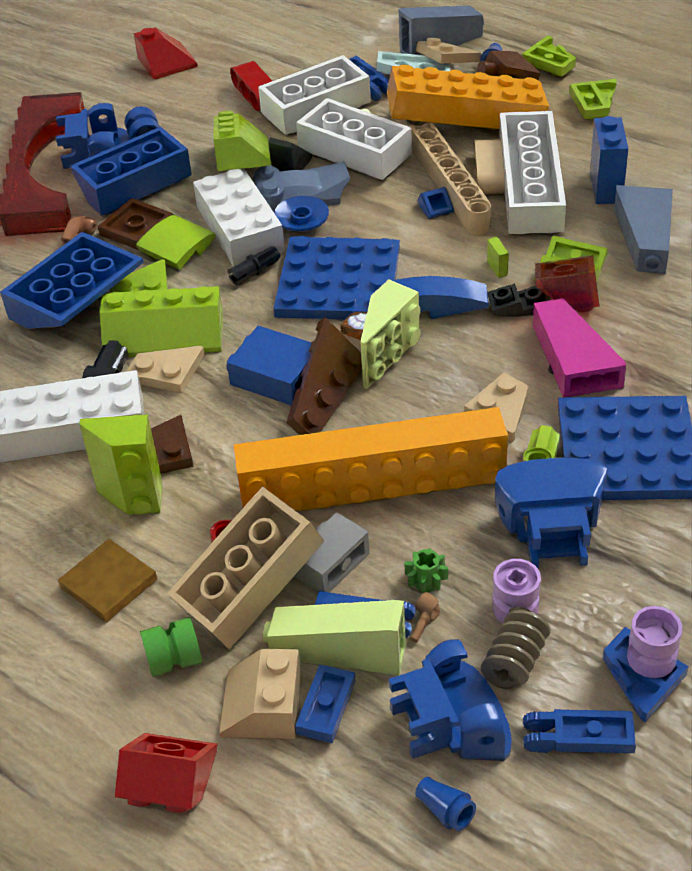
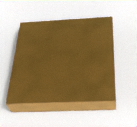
[58,539,157,622]

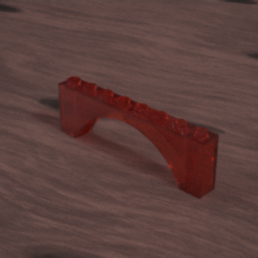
[0,92,85,236]

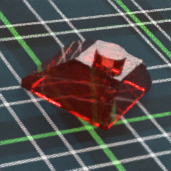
[535,255,600,312]

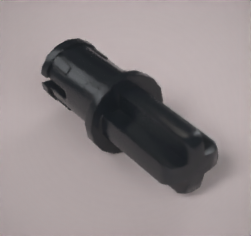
[227,246,281,285]

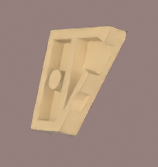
[416,38,481,64]
[126,346,205,394]
[464,372,529,442]

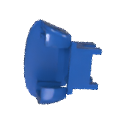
[56,103,130,169]
[495,458,606,569]
[389,639,512,761]

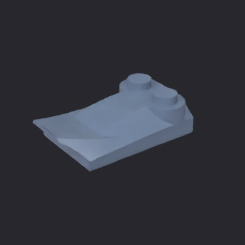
[253,161,350,212]

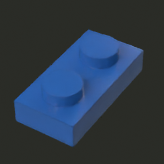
[295,664,356,743]

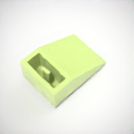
[360,280,421,389]

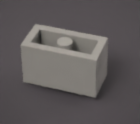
[294,512,370,592]

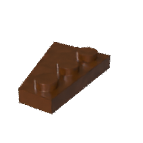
[151,415,194,474]

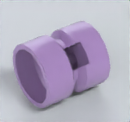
[492,559,541,624]
[627,606,683,678]

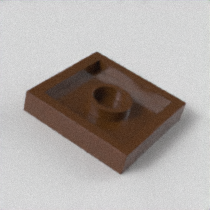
[98,198,174,250]

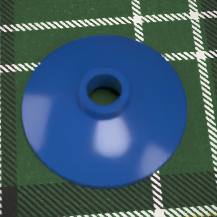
[274,196,329,231]

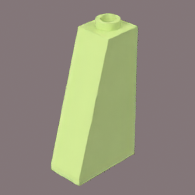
[263,600,406,675]

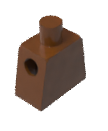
[477,51,541,80]

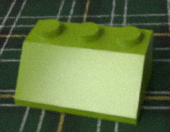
[79,414,163,515]

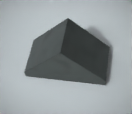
[268,137,313,172]

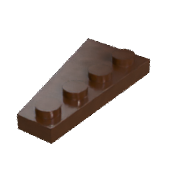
[286,317,362,435]

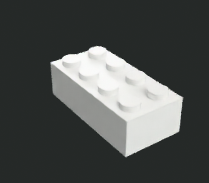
[258,55,371,135]
[296,98,412,180]
[193,168,285,267]

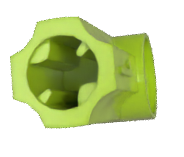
[523,425,560,461]

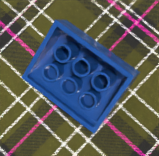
[0,232,144,329]

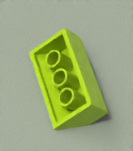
[213,111,271,171]
[100,286,223,357]

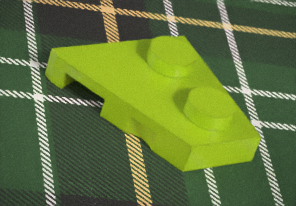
[522,35,576,76]
[569,78,617,119]
[110,259,168,293]

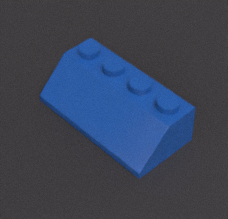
[70,127,192,216]

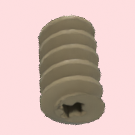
[481,607,551,689]

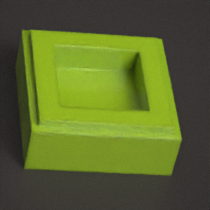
[487,237,509,278]

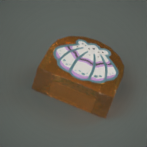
[340,311,367,340]

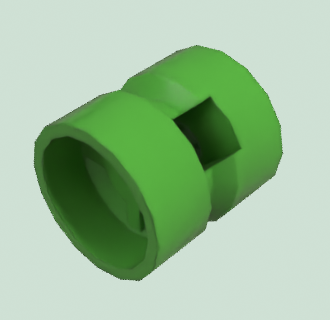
[140,617,202,678]

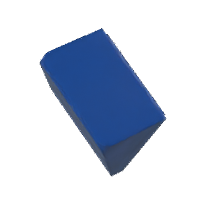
[417,187,454,219]

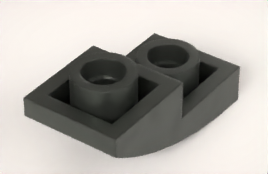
[488,283,551,317]

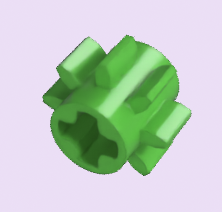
[404,549,448,593]

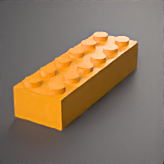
[387,64,549,129]

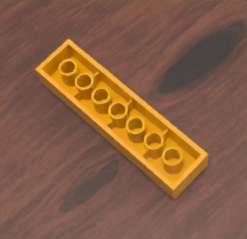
[234,407,508,512]

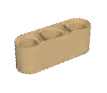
[474,139,505,195]

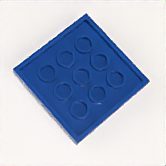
[274,236,400,320]
[557,396,692,500]

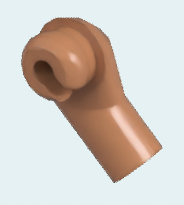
[61,216,97,244]

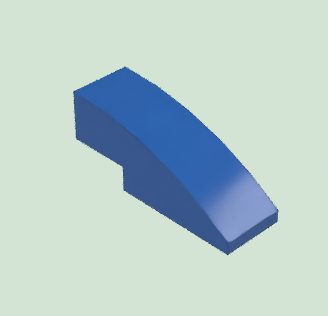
[394,276,489,319]

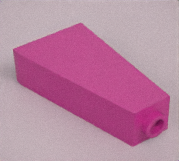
[533,298,626,398]

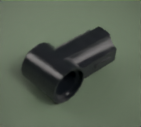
[82,340,129,379]

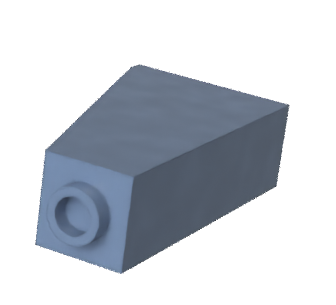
[398,6,484,56]
[614,185,673,274]

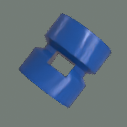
[124,106,160,140]

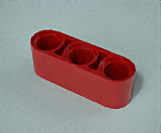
[230,61,272,111]

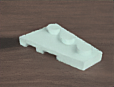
[376,51,450,74]

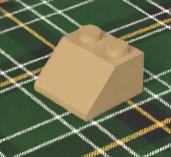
[219,649,302,739]

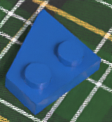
[602,627,689,722]

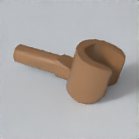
[409,592,440,643]

